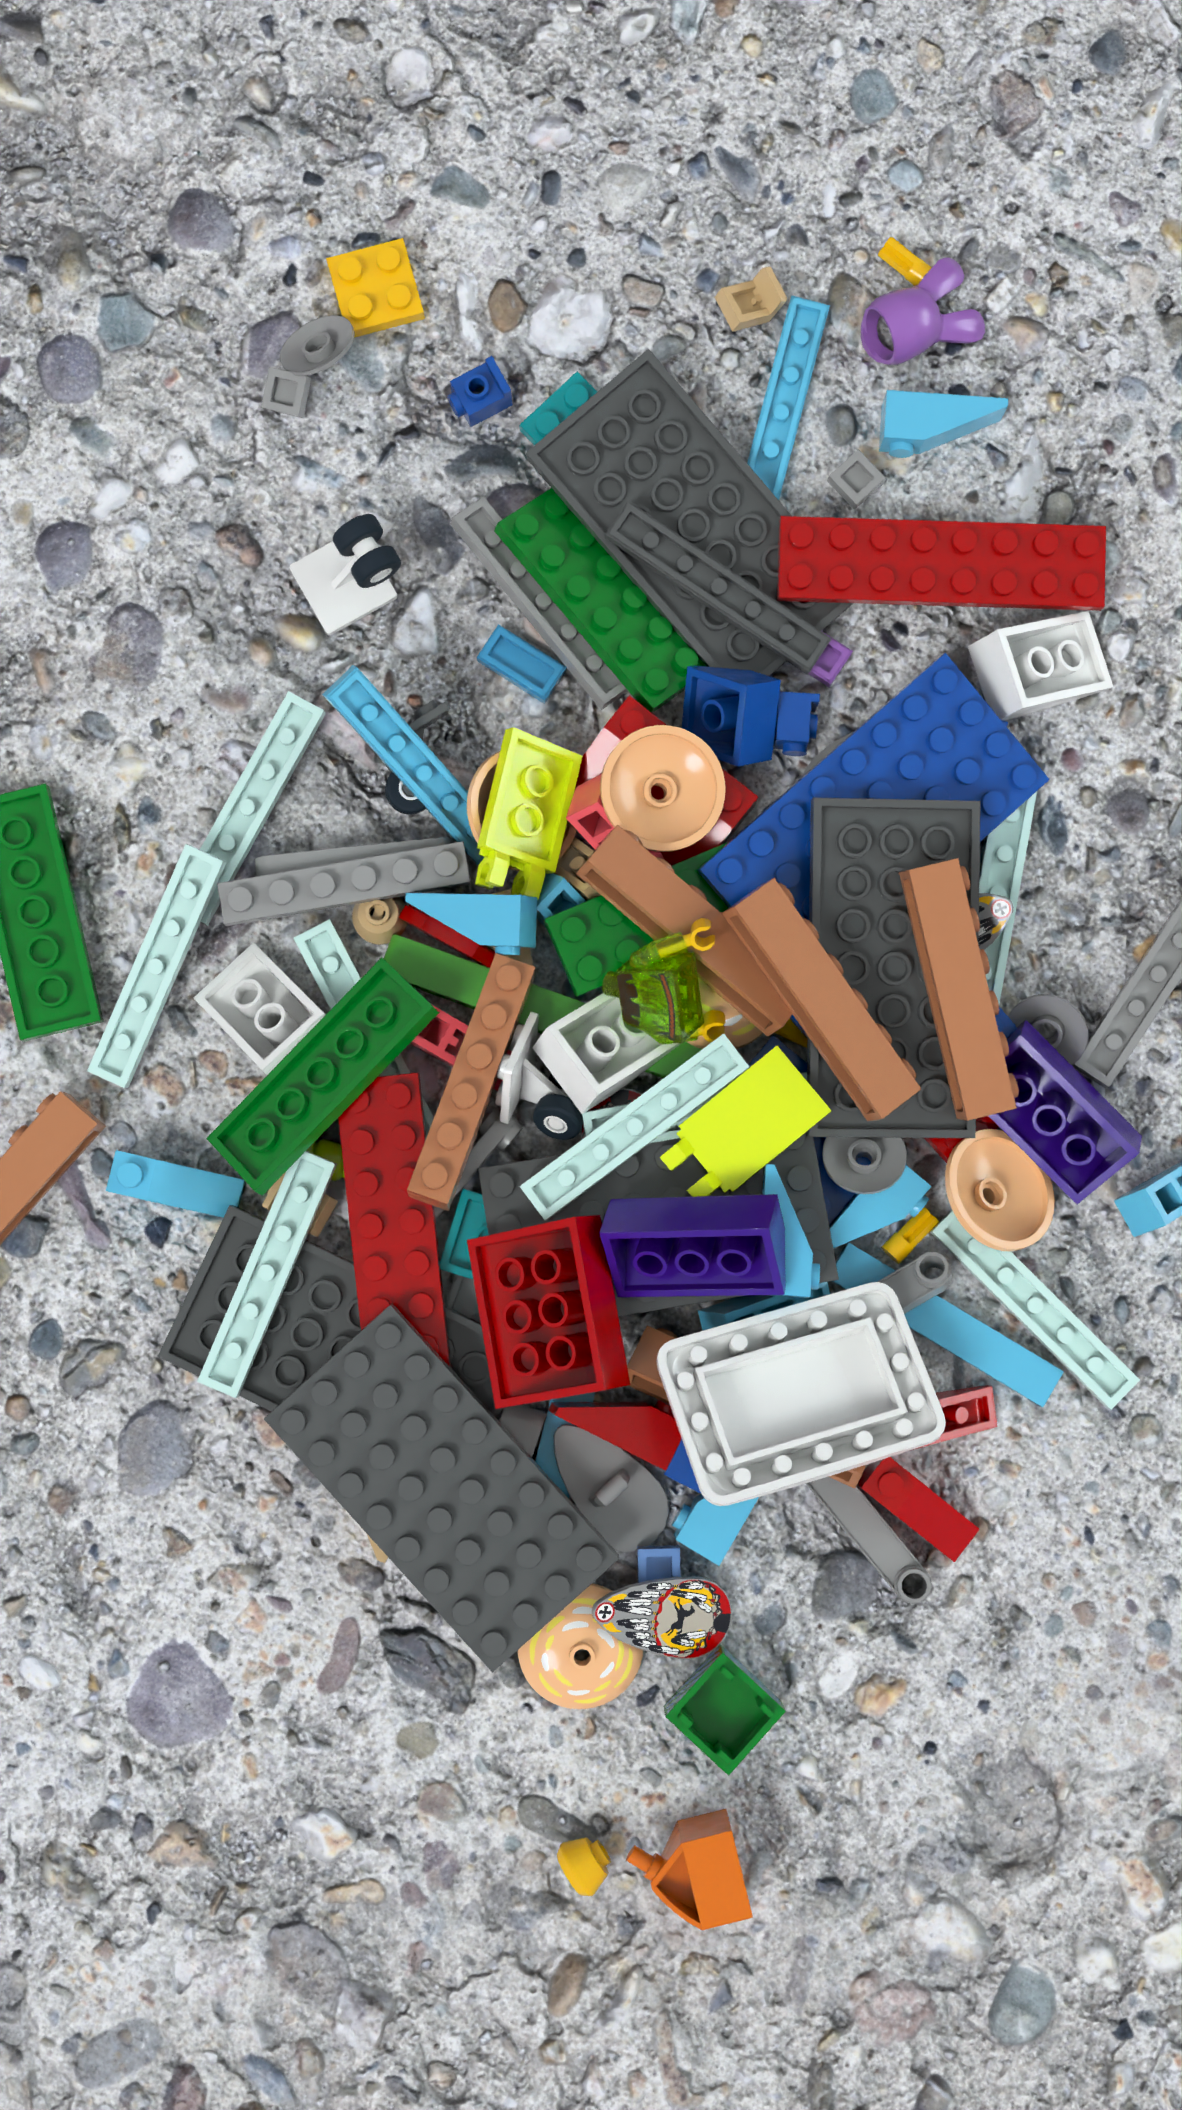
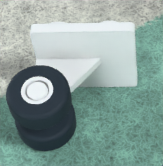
[289,514,401,635]
[495,1012,583,1140]

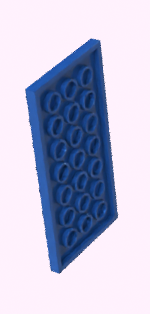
[697,653,1050,920]

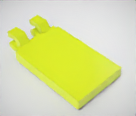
[475,727,583,900]
[660,1046,832,1197]

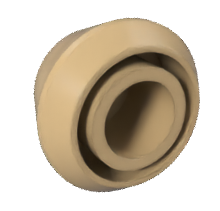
[352,897,407,945]

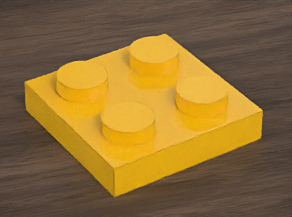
[326,238,425,338]

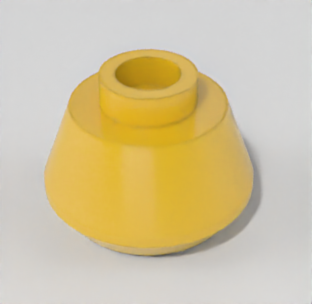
[557,1837,611,1896]

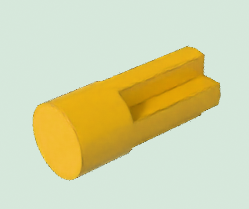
[878,237,932,286]
[881,1207,939,1264]

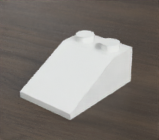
[968,611,1113,721]
[194,942,325,1075]
[533,970,690,1114]

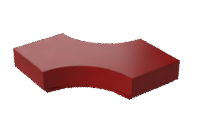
[399,905,495,968]

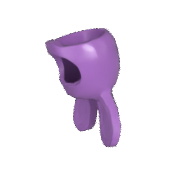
[861,257,985,365]

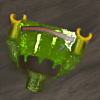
[602,918,726,1044]

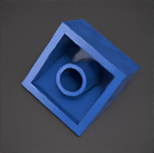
[681,665,781,767]

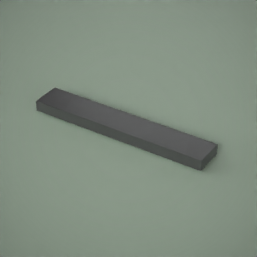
[605,501,832,675]

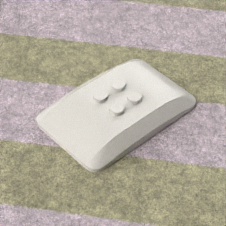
[656,1282,946,1506]

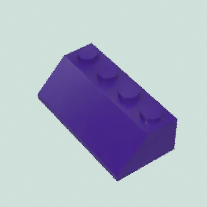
[989,1020,1142,1205]
[599,1194,786,1297]

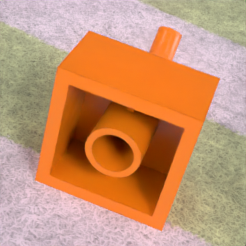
[626,1809,753,1930]

